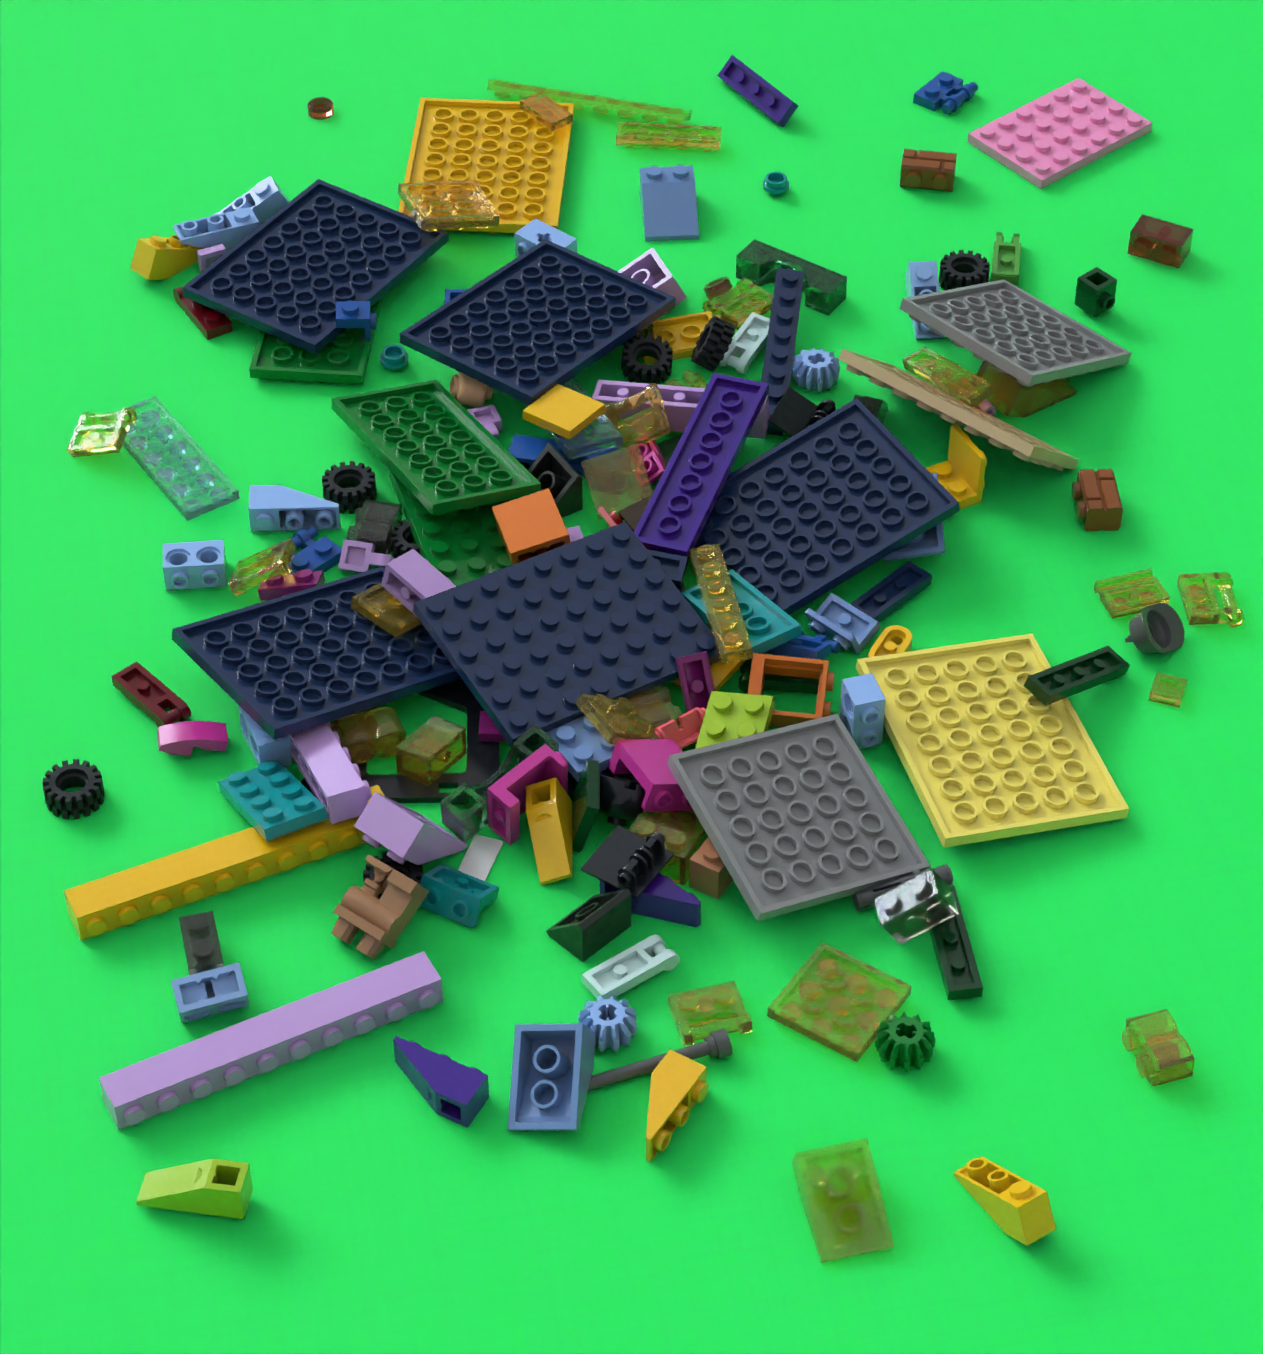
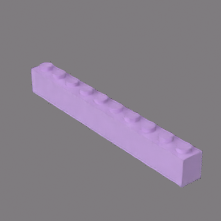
[99,951,443,1130]

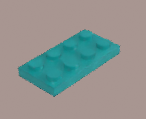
[681,569,802,659]
[218,760,328,841]

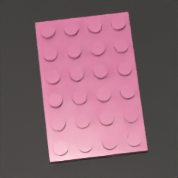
[968,78,1152,189]

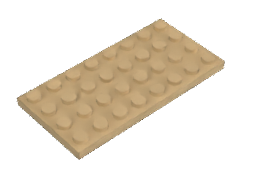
[838,349,1079,472]

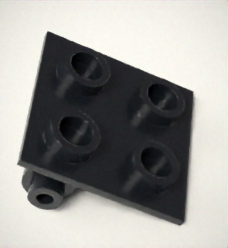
[767,387,836,437]
[581,825,674,899]

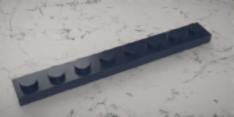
[761,268,804,436]

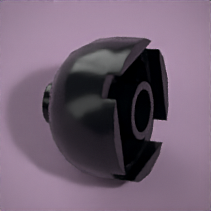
[599,772,649,826]

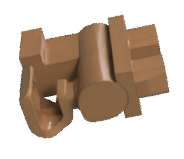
[331,855,429,960]

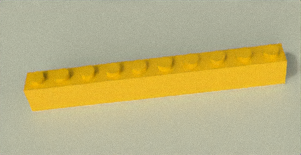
[64,785,384,940]

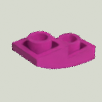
[629,435,666,490]
[157,721,228,756]

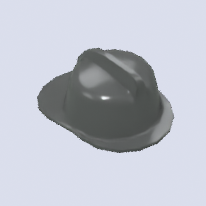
[1125,603,1184,654]

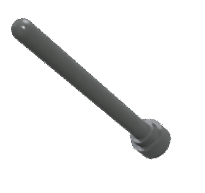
[588,1028,732,1092]

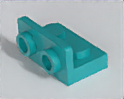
[419,864,499,928]

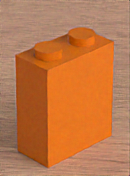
[492,488,571,565]

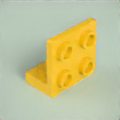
[926,424,987,509]

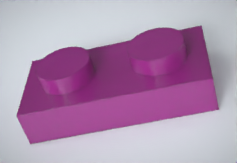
[258,569,326,601]

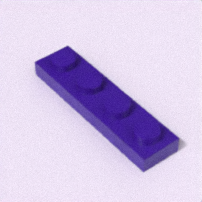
[717,55,798,127]

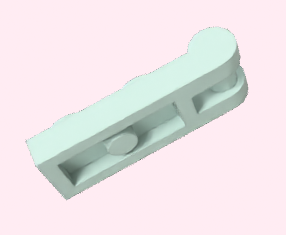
[720,312,770,375]
[582,934,680,999]

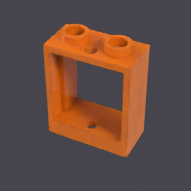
[748,653,835,727]

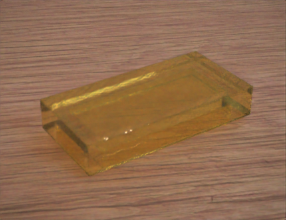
[520,92,573,131]

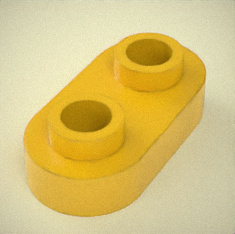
[868,625,912,657]

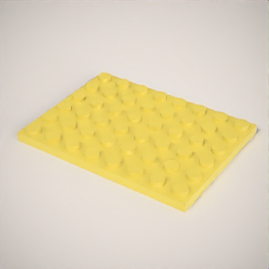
[856,633,1129,848]

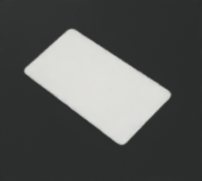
[458,835,503,881]

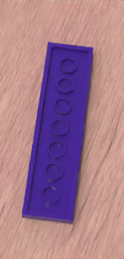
[634,373,769,559]

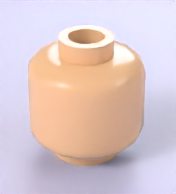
[450,372,493,408]

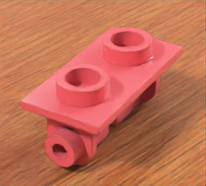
[650,707,706,751]

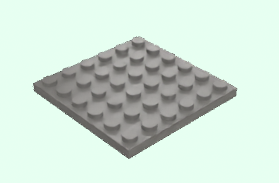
[900,279,1132,387]
[666,714,931,921]

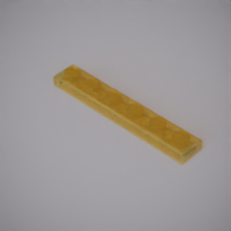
[690,544,753,664]

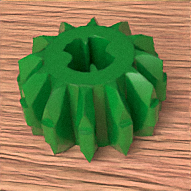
[875,1011,936,1072]

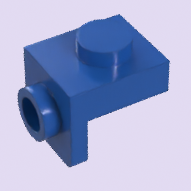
[336,300,377,340]

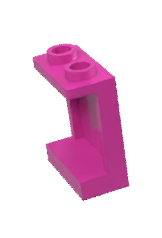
[608,739,693,812]
[487,744,568,846]

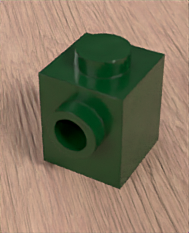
[1075,267,1117,317]

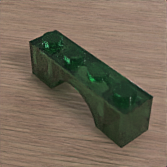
[736,239,847,316]
[440,724,559,843]

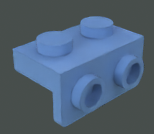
[805,593,881,655]

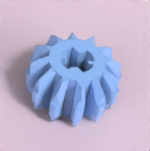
[792,347,840,393]
[578,994,637,1053]

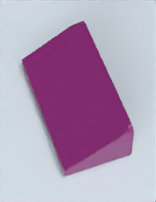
[675,651,716,712]

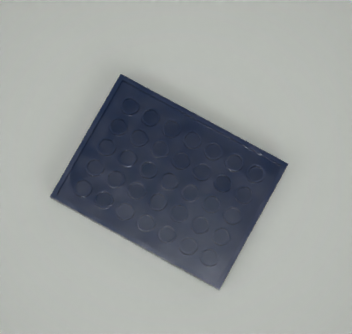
[182,179,449,354]
[400,239,676,405]
[690,398,960,615]
[413,522,727,747]
[172,566,462,740]

